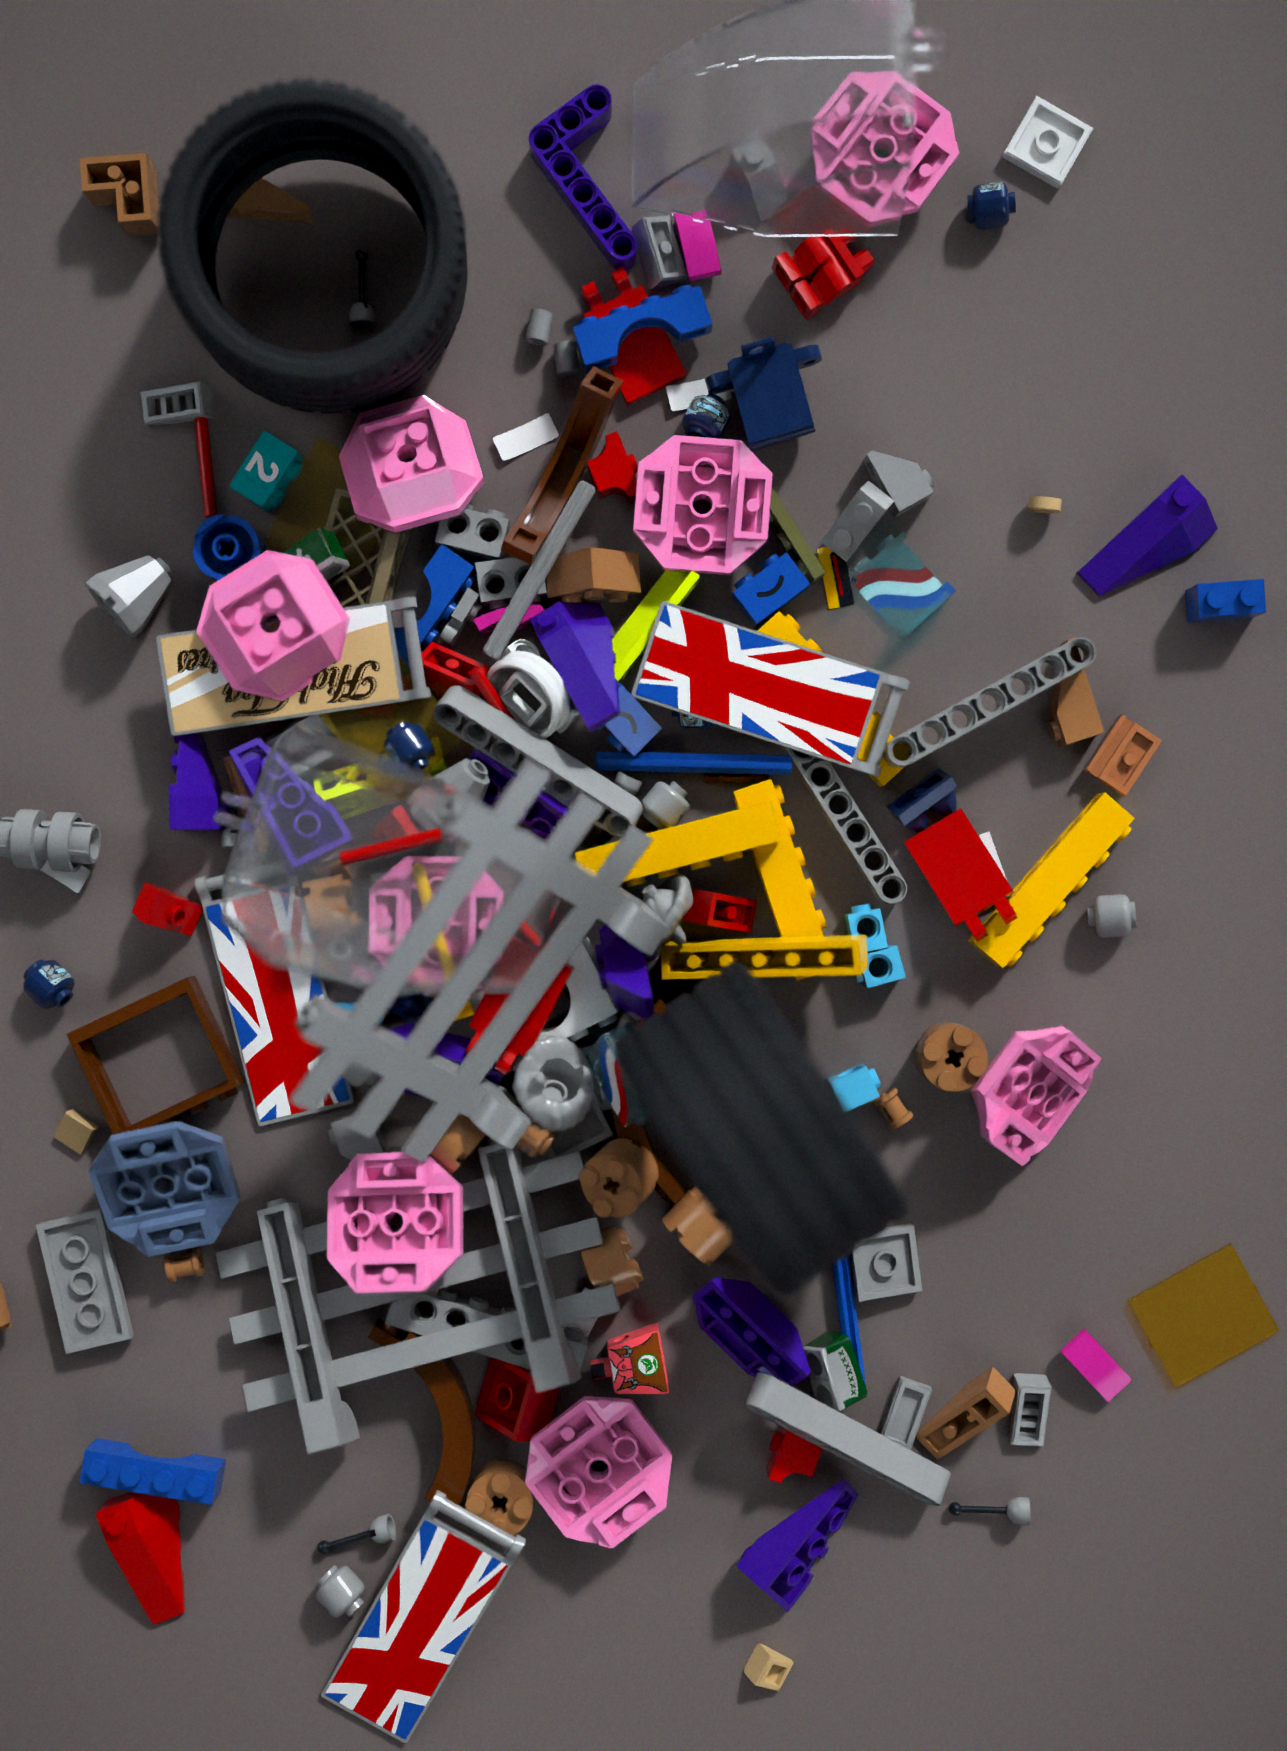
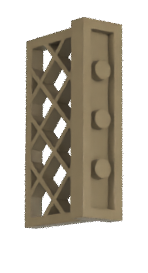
[323,488,411,608]

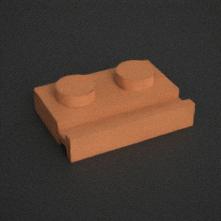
[1083,714,1163,796]

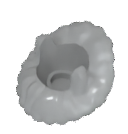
[642,874,693,962]
[513,1036,594,1132]

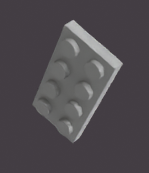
[36,1208,134,1354]

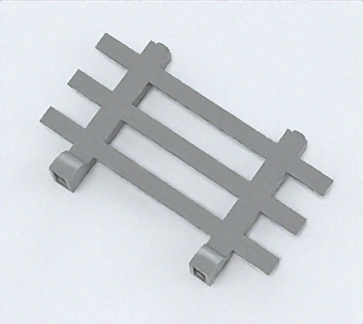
[290,759,670,1162]
[216,1139,621,1454]

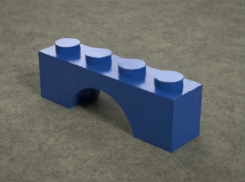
[573,285,713,374]
[394,544,477,678]
[79,1438,226,1505]

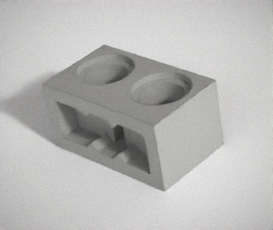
[435,504,511,561]
[475,557,548,611]

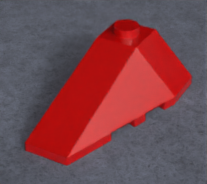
[95,1492,185,1625]

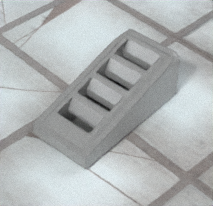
[140,381,215,426]
[1010,1373,1052,1447]

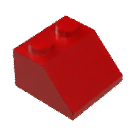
[474,1357,560,1442]

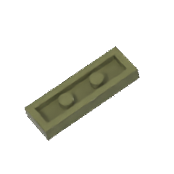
[769,488,826,585]

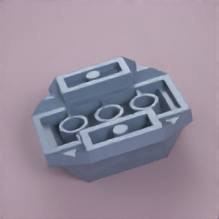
[88,1121,241,1257]

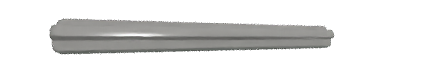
[483,480,595,660]

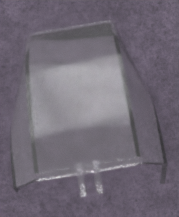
[632,0,946,237]
[213,724,563,995]

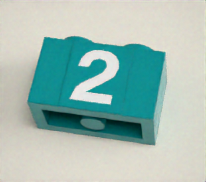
[229,430,304,514]

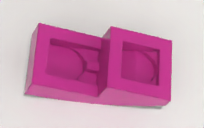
[674,206,721,282]
[473,604,544,636]
[1060,1328,1132,1402]

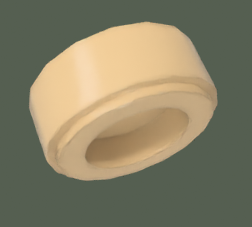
[1028,496,1062,514]

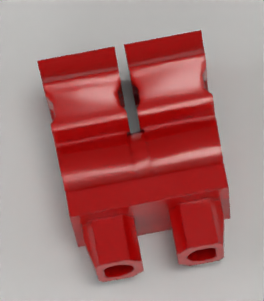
[772,222,874,321]

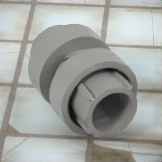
[0,809,101,872]

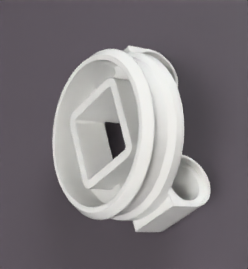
[487,639,580,739]

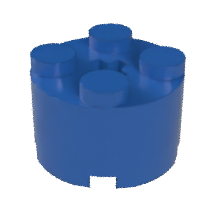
[193,514,267,582]

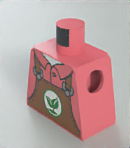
[590,1323,669,1394]

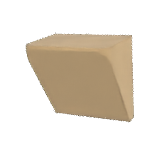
[53,1109,100,1155]
[744,1643,794,1692]

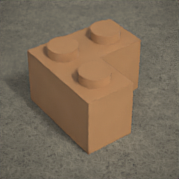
[79,153,160,236]
[546,547,641,603]

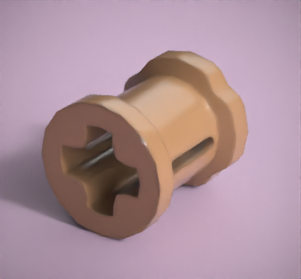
[871,1087,914,1131]
[164,1247,206,1283]

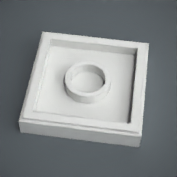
[1002,96,1093,189]

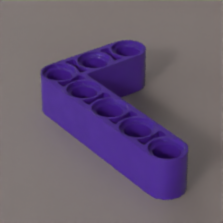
[529,84,637,271]

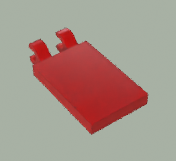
[581,266,686,406]
[904,808,1018,942]
[465,937,574,1075]

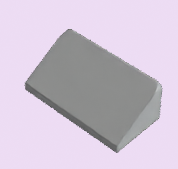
[632,216,688,289]

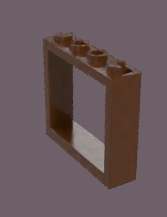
[66,976,245,1135]

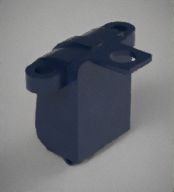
[705,337,822,451]

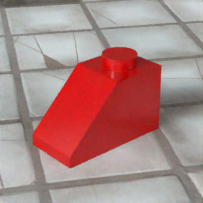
[421,642,490,700]
[682,888,757,933]

